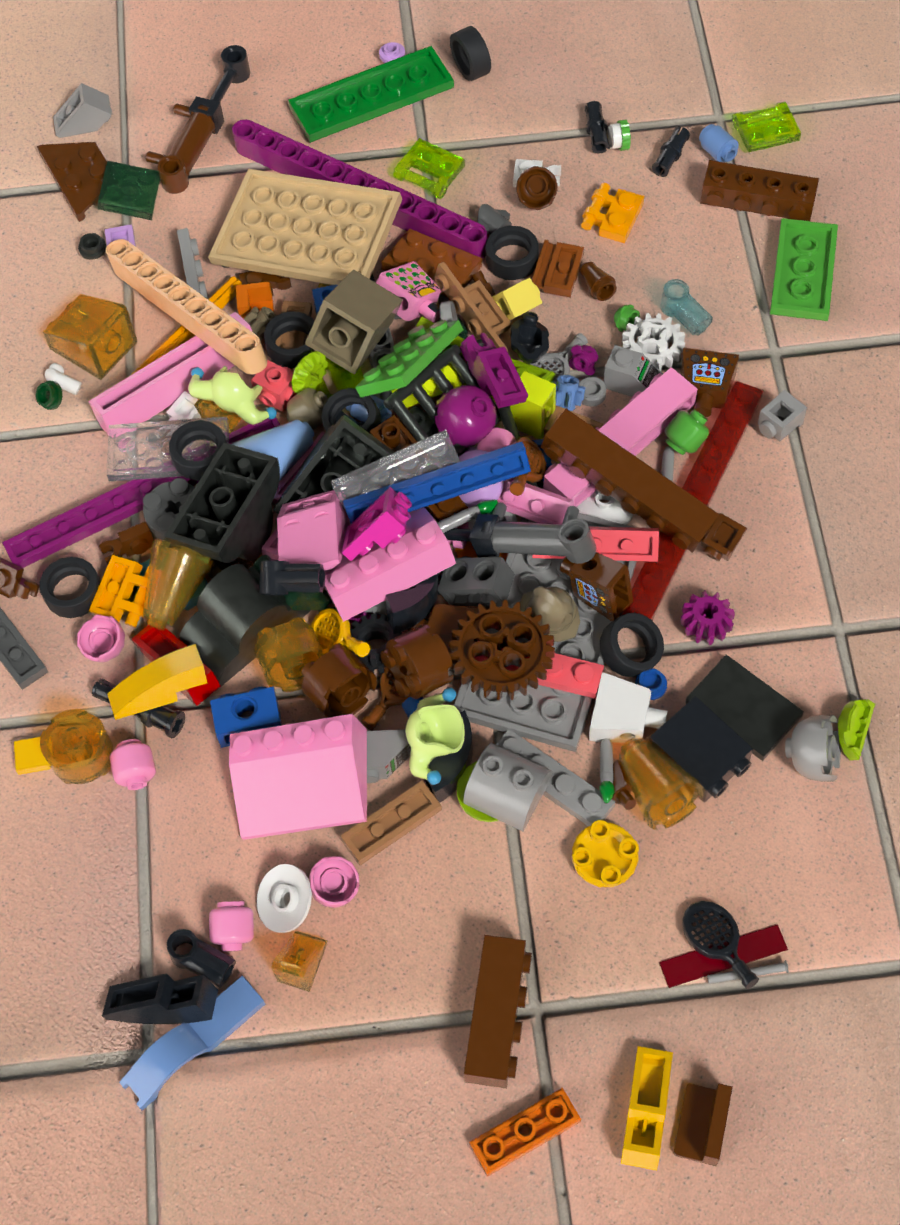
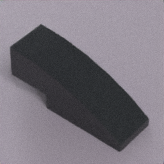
[102,973,218,1024]

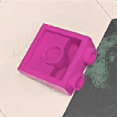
[342,487,412,561]

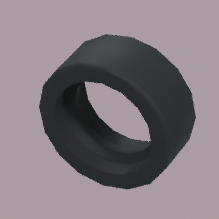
[450,26,492,81]
[485,225,539,280]
[264,311,315,369]
[321,388,382,433]
[169,420,227,481]
[39,557,101,619]
[600,613,664,677]

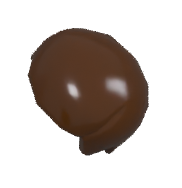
[516,166,558,210]

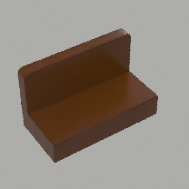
[673,1083,733,1166]

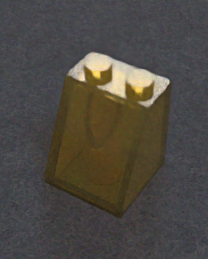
[43,294,138,380]

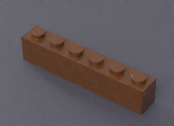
[541,409,720,553]

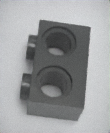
[438,556,515,606]

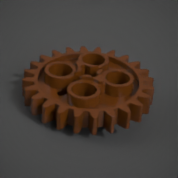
[449,600,555,700]

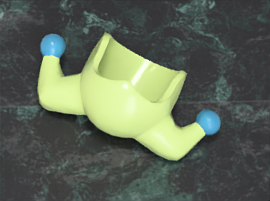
[188,366,277,425]
[405,687,465,785]

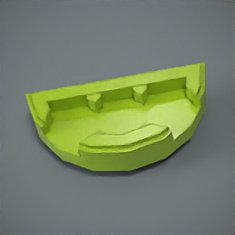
[837,699,875,760]

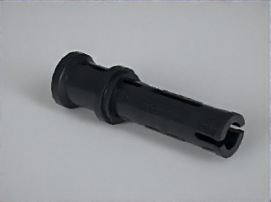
[92,678,186,739]

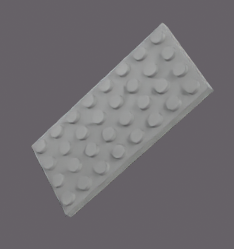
[454,513,637,752]

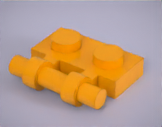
[581,183,644,244]
[89,555,159,628]

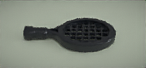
[682,901,759,989]

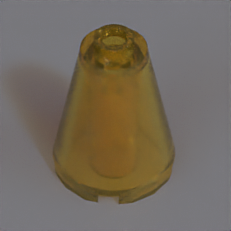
[143,539,213,630]
[619,738,704,830]

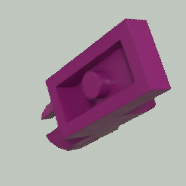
[460,332,528,408]

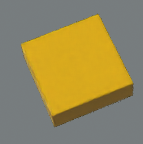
[14,736,51,775]

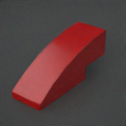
[131,620,221,706]

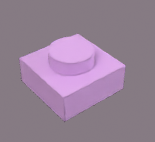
[105,224,136,247]

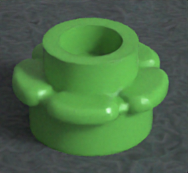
[614,304,640,332]

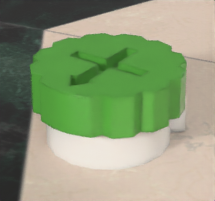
[608,119,631,151]

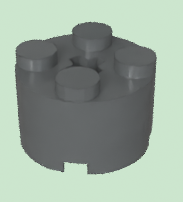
[143,478,195,550]

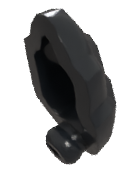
[510,311,549,364]

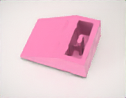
[277,488,351,570]

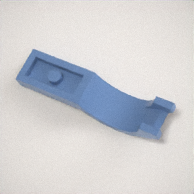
[119,975,266,1110]

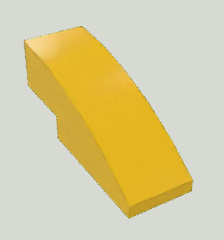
[107,644,207,720]
[620,1046,673,1171]

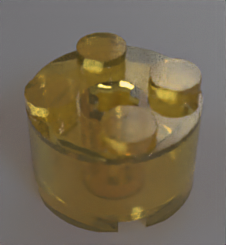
[254,617,324,692]
[40,709,114,784]

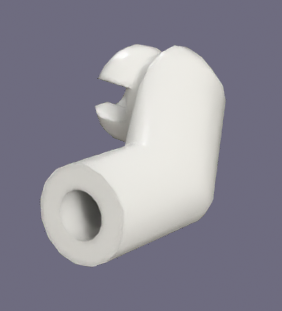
[45,363,82,395]

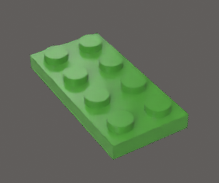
[770,218,838,321]
[355,320,464,398]

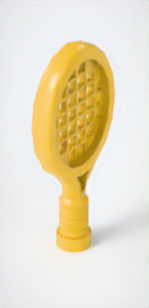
[310,608,370,657]

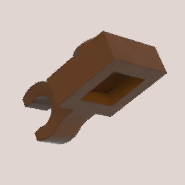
[99,521,156,565]
[0,557,40,599]

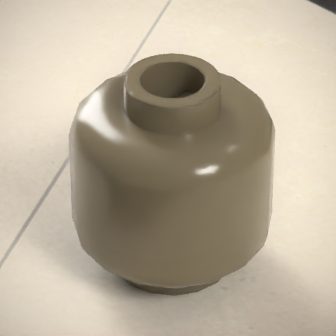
[286,388,328,430]

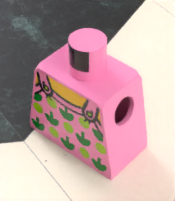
[376,261,441,323]

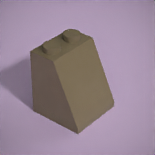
[305,269,403,375]

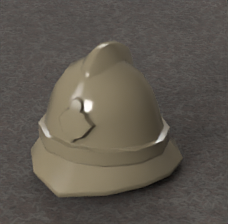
[520,586,580,642]

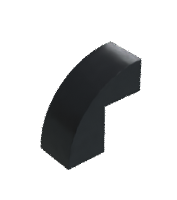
[386,573,438,634]
[423,710,473,803]

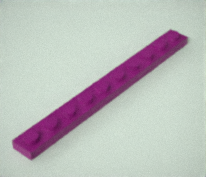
[2,418,280,568]

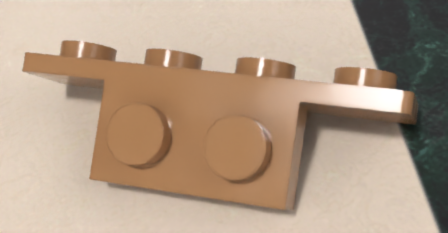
[434,262,511,352]

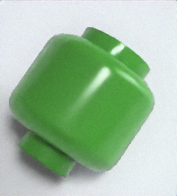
[665,409,709,455]

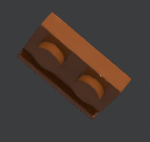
[532,240,584,298]

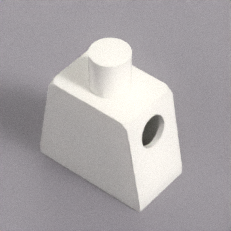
[589,672,668,744]

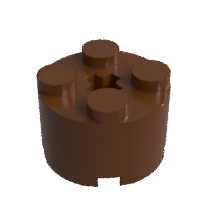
[380,624,454,699]
[301,643,377,718]

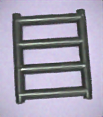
[383,345,501,470]

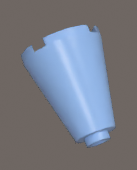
[231,419,314,481]

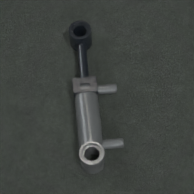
[443,502,597,564]

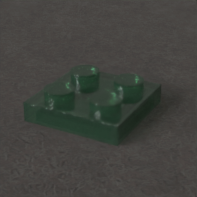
[97,160,161,220]

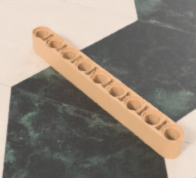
[106,239,267,374]

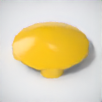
[572,820,639,887]

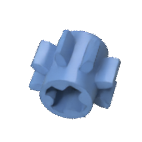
[551,375,585,411]

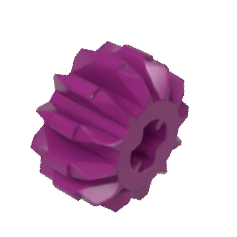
[680,590,735,645]

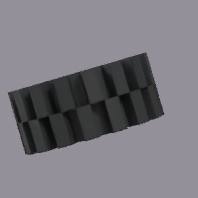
[350,613,402,674]

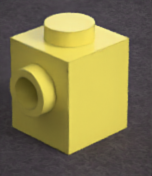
[492,277,543,320]

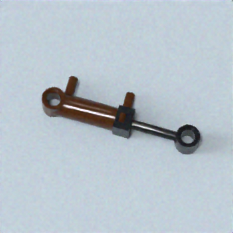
[145,45,251,194]

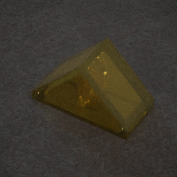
[271,931,327,992]

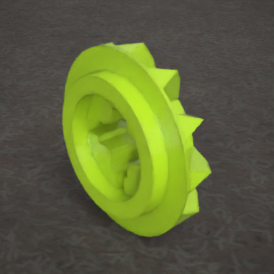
[292,351,328,394]

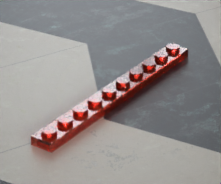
[622,380,764,621]

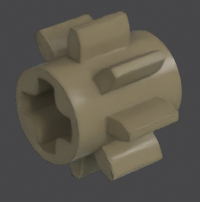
[244,306,277,341]

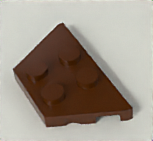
[37,142,118,222]

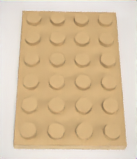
[208,169,402,285]

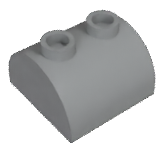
[463,743,553,832]

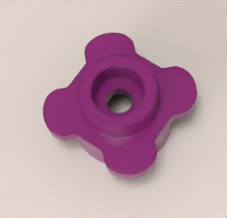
[569,345,598,376]

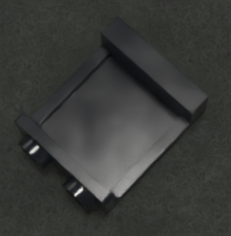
[647,696,753,803]

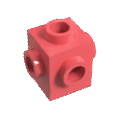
[251,360,297,412]

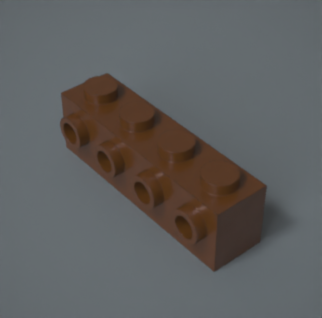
[700,160,819,221]
[464,935,532,1089]

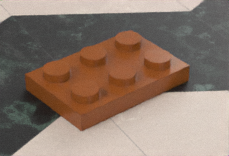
[381,228,482,297]

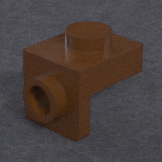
[701,513,747,561]

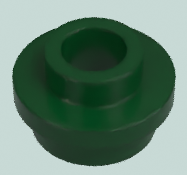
[36,381,63,410]

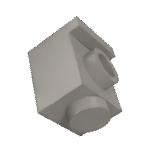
[758,390,807,442]

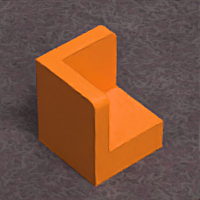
[236,282,274,319]

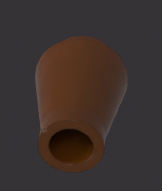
[580,262,617,301]

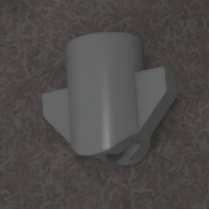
[477,204,512,235]

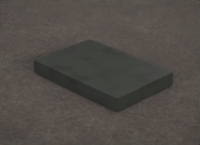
[685,654,804,761]

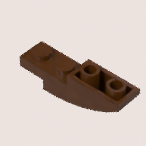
[370,415,468,522]

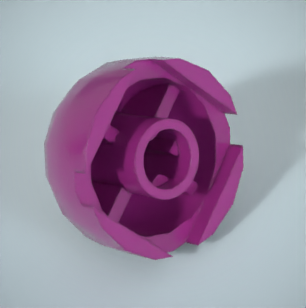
[435,385,497,448]

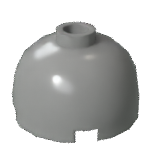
[785,715,841,782]

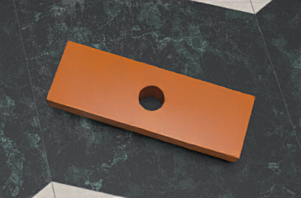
[469,1087,581,1177]

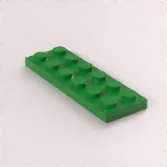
[288,46,454,143]

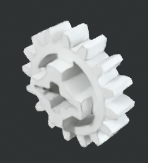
[622,313,685,371]

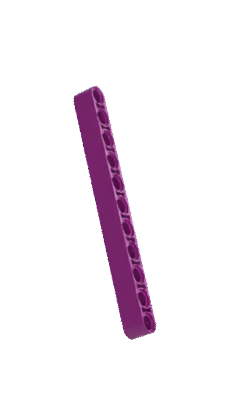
[232,119,487,259]

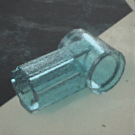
[660,279,713,336]

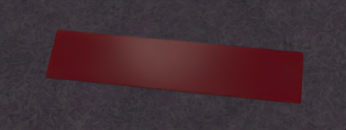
[659,924,788,988]

